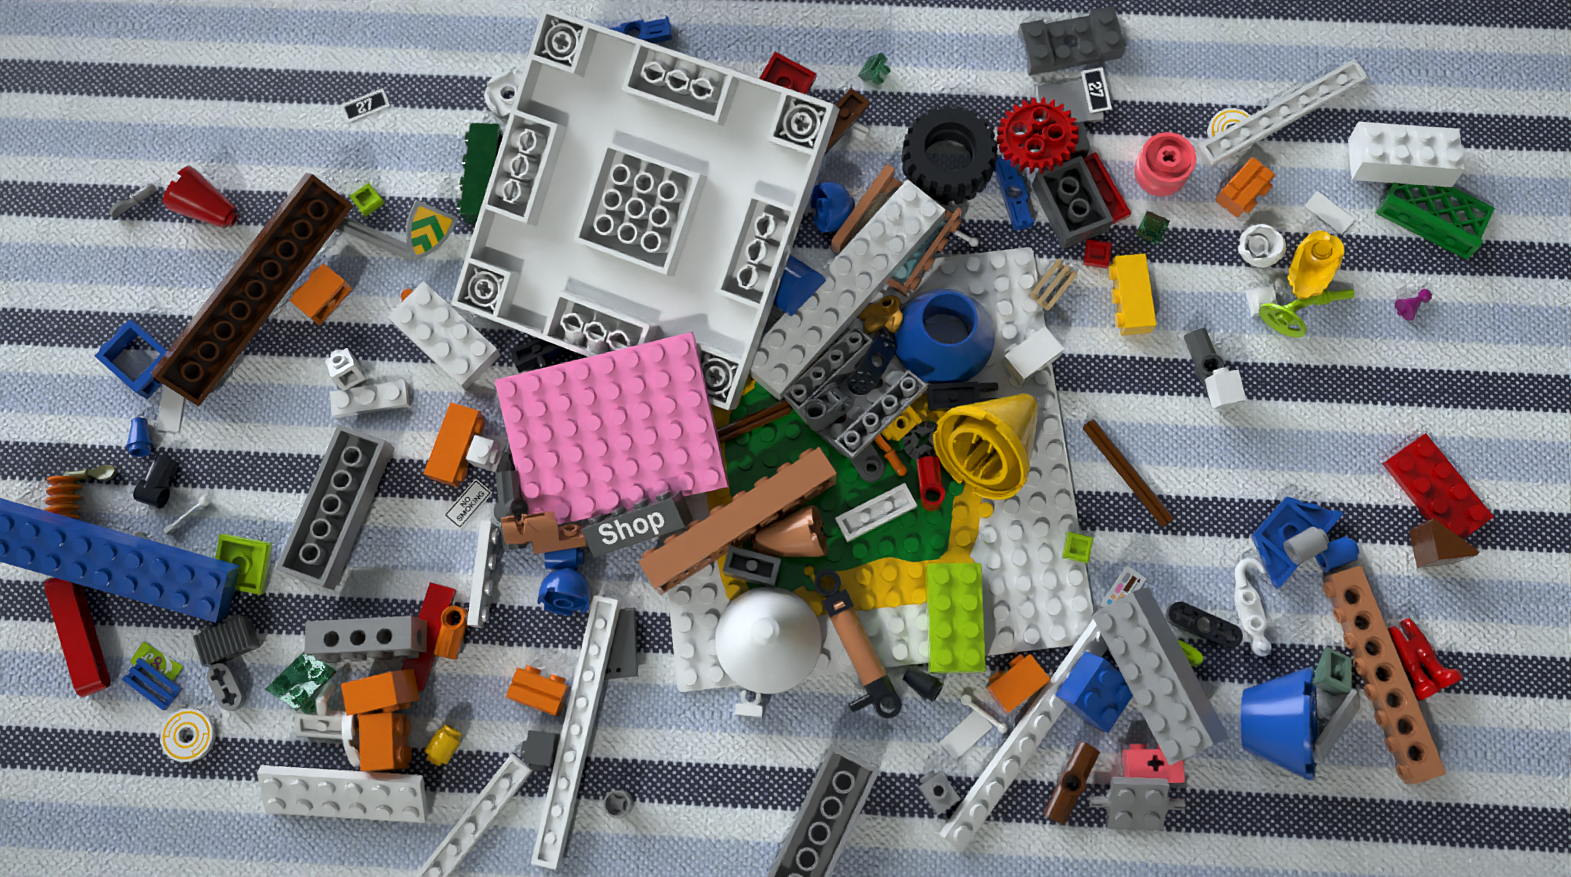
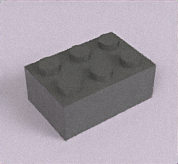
[1032,156,1114,250]

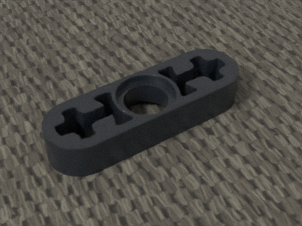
[1166,601,1243,649]

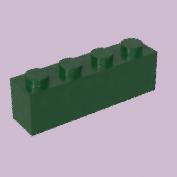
[457,123,504,223]

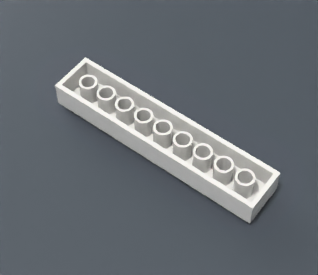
[748,179,946,401]

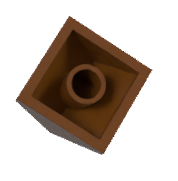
[1409,518,1480,568]

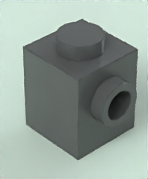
[521,730,560,771]

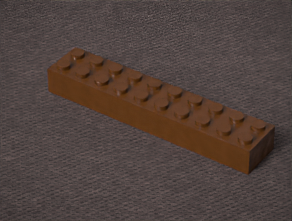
[151,173,353,407]

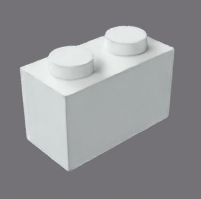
[1001,326,1064,386]

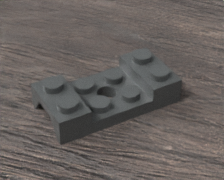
[1017,6,1126,76]

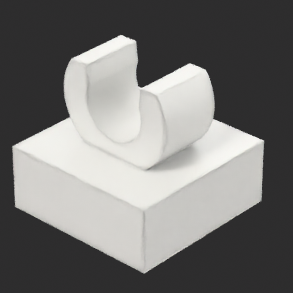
[735,691,764,718]

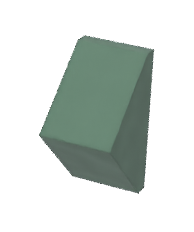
[1313,647,1352,696]

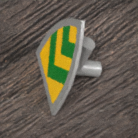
[406,200,458,261]

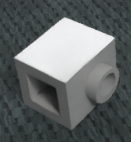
[918,770,960,815]

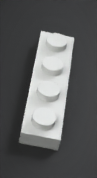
[467,520,499,628]

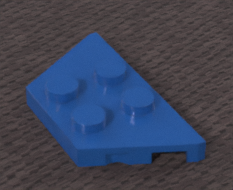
[1251,497,1343,589]

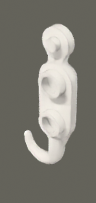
[1234,558,1271,657]

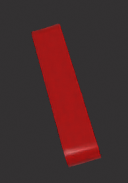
[44,577,111,698]

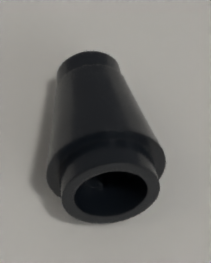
[902,666,944,703]

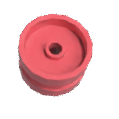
[1134,132,1196,197]

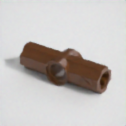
[1042,740,1100,826]

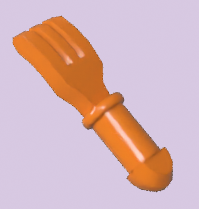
[874,434,907,476]

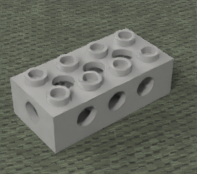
[304,616,427,663]

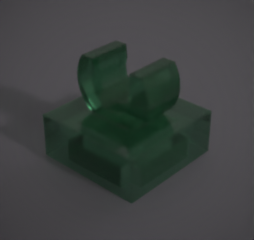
[857,53,891,85]
[1135,211,1170,244]

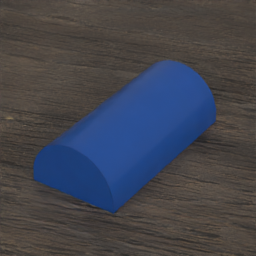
[773,255,826,317]

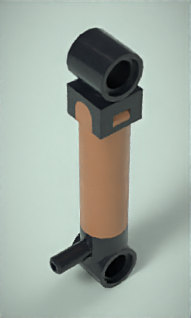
[814,569,902,719]

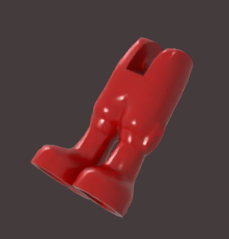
[1387,618,1463,701]

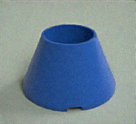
[893,289,995,384]
[1240,667,1317,781]

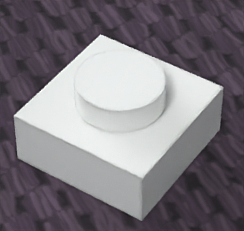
[1246,286,1278,317]

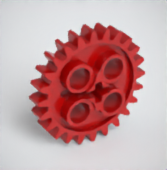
[997,97,1079,174]

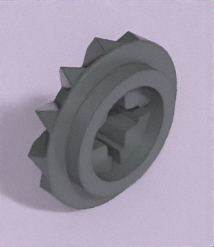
[903,420,937,460]

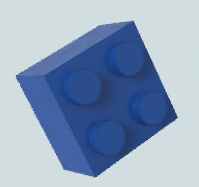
[1055,651,1133,733]

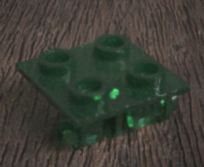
[265,651,337,713]

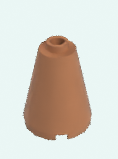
[752,505,828,557]

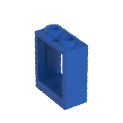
[95,319,168,400]

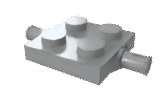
[1089,777,1185,831]

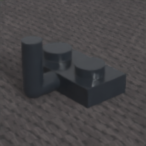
[510,338,566,373]

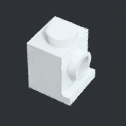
[325,348,365,392]
[466,435,505,473]

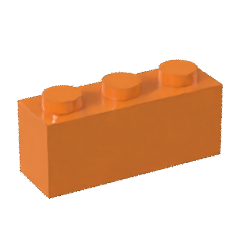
[423,402,485,488]

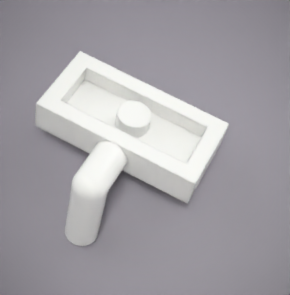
[294,682,346,740]

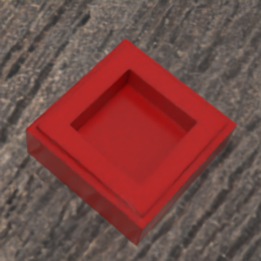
[1083,239,1112,269]

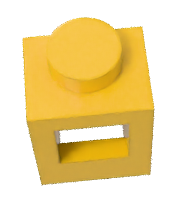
[881,405,922,441]

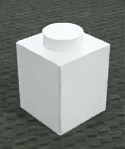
[1205,367,1246,409]

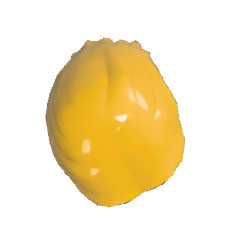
[1287,230,1345,299]

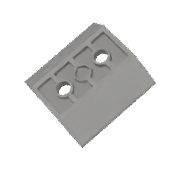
[782,326,928,459]

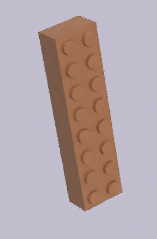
[638,447,837,596]

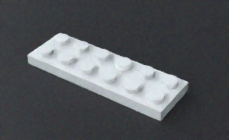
[257,765,428,823]

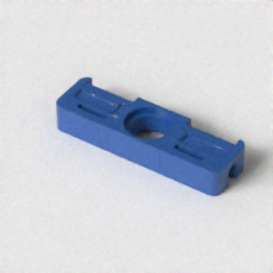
[608,16,672,43]
[994,156,1036,231]

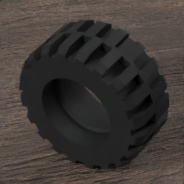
[901,105,998,205]

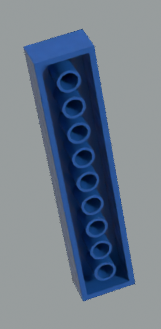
[0,498,240,623]

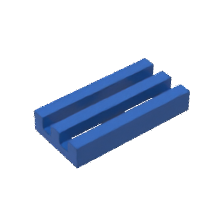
[122,658,183,710]

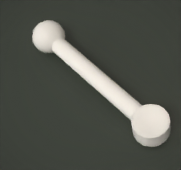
[939,222,979,247]
[163,496,210,535]
[960,695,1008,734]

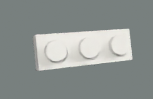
[330,380,410,418]
[835,483,917,542]

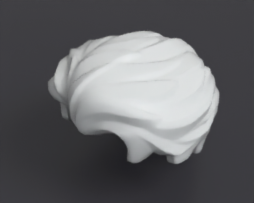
[1238,224,1286,268]

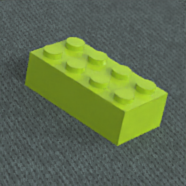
[925,563,986,674]

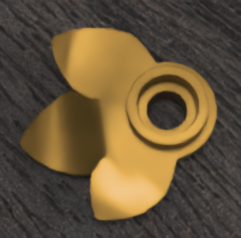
[859,295,904,336]

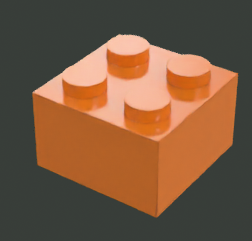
[341,669,420,719]
[359,712,412,772]

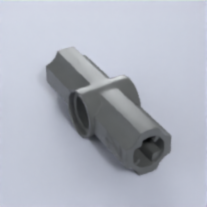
[1183,328,1224,404]
[494,470,529,550]

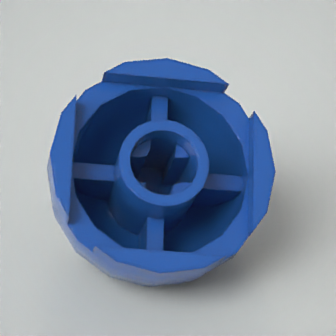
[810,182,855,233]
[537,567,591,616]

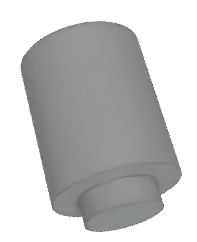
[1284,526,1329,565]

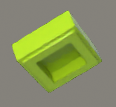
[349,182,385,217]
[1061,532,1094,564]

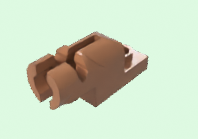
[501,511,586,554]

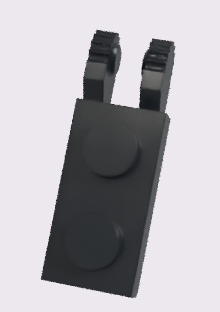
[926,381,999,412]

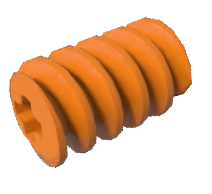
[45,476,82,520]

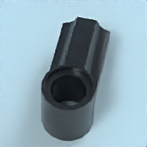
[133,454,180,509]

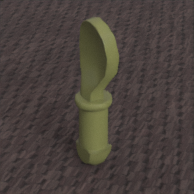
[63,465,117,481]

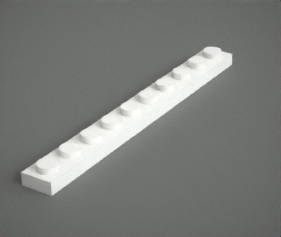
[531,595,622,870]
[939,619,1108,852]

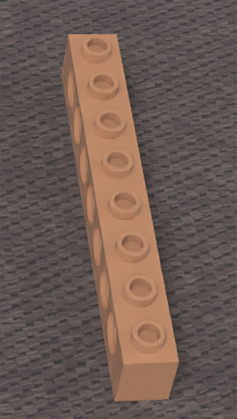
[1322,565,1447,784]

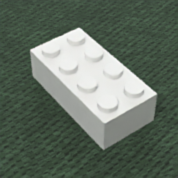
[1348,122,1465,187]
[387,281,501,391]

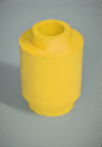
[424,724,463,766]

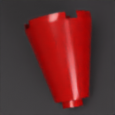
[163,166,239,229]

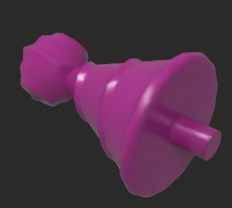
[1395,289,1433,321]

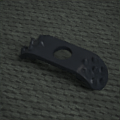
[847,330,897,395]

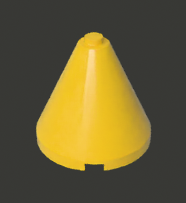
[933,393,1039,500]

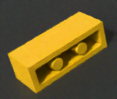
[1108,254,1156,336]

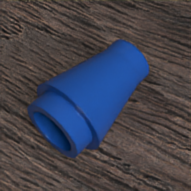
[126,417,154,457]

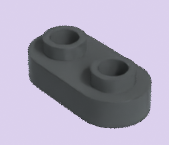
[848,443,884,483]

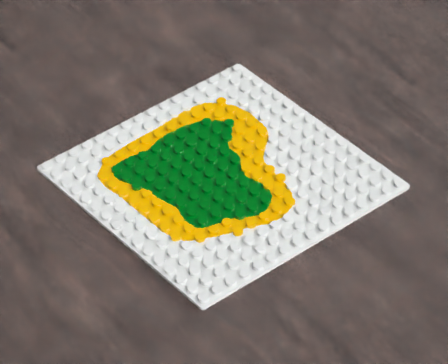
[662,247,1094,692]

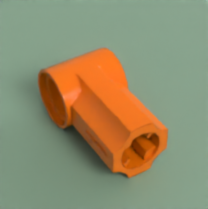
[434,606,469,660]

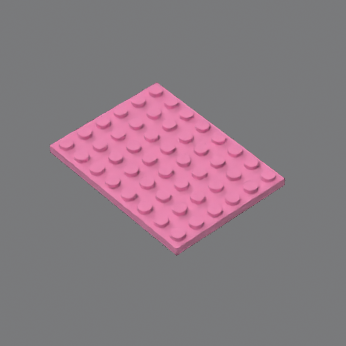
[494,332,730,525]

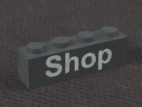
[581,490,693,558]

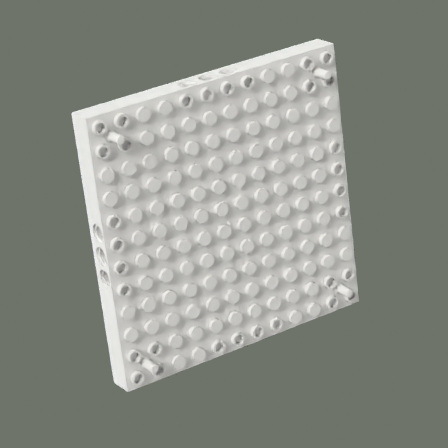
[451,7,840,410]

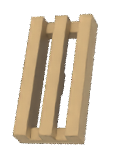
[1029,258,1078,311]

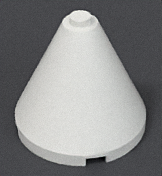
[715,587,822,694]

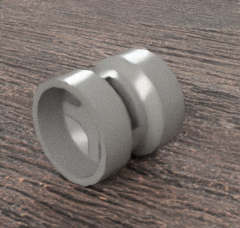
[603,790,634,818]

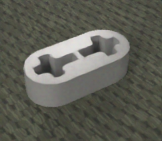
[207,663,246,711]

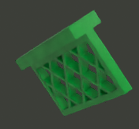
[1375,182,1495,260]

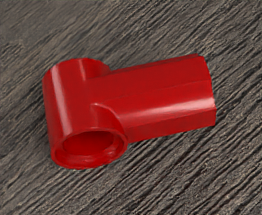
[916,456,945,511]

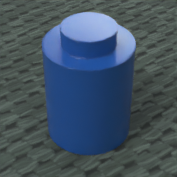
[1315,536,1360,572]
[545,547,585,570]

